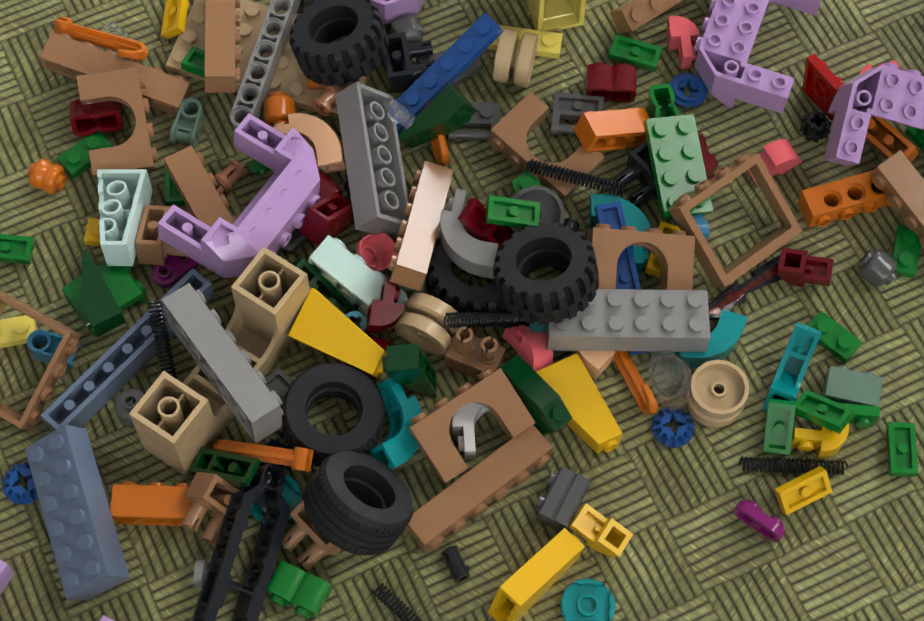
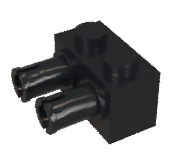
[384,32,435,93]
[612,140,658,208]

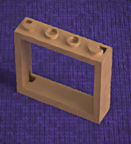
[668,152,803,287]
[0,290,81,429]

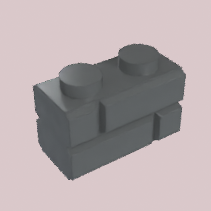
[534,467,590,532]

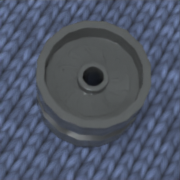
[510,186,565,234]

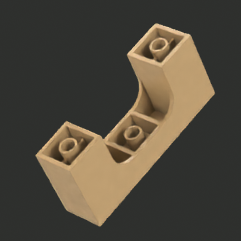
[129,247,310,477]

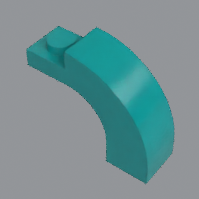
[589,194,651,274]
[660,309,748,368]
[762,322,822,412]
[368,377,421,469]

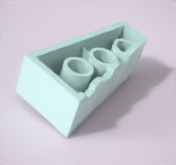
[97,169,153,266]
[307,235,408,316]

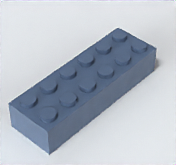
[25,424,130,601]

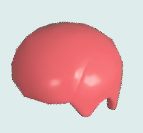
[356,232,397,272]

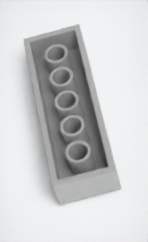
[335,82,409,239]
[162,283,284,444]
[547,289,710,352]

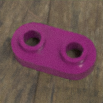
[152,255,199,288]
[733,500,785,542]

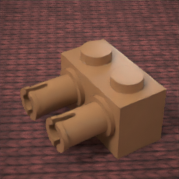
[135,205,190,265]
[445,326,506,380]
[181,472,253,546]
[282,500,342,571]

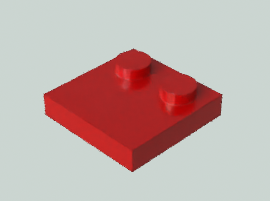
[802,54,844,121]

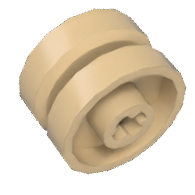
[493,28,538,88]
[394,293,460,355]
[686,359,749,428]

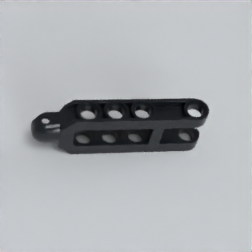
[192,463,291,621]

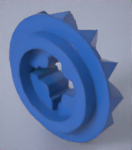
[669,73,707,109]
[652,406,695,448]
[1,461,38,504]

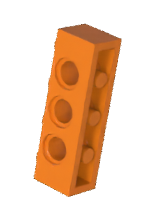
[797,170,891,228]

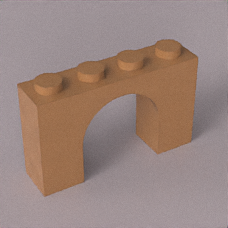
[76,67,159,179]
[488,92,605,203]
[587,224,695,290]
[406,367,535,483]

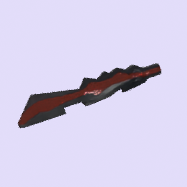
[708,254,782,321]

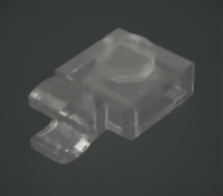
[383,96,417,130]

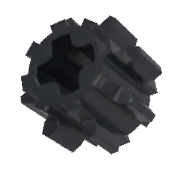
[799,110,832,143]

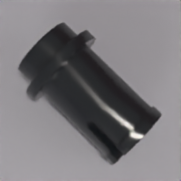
[441,545,470,583]

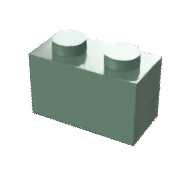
[822,366,883,406]

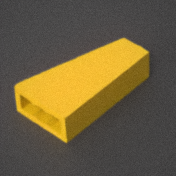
[288,287,386,379]
[536,353,623,453]
[488,528,585,621]

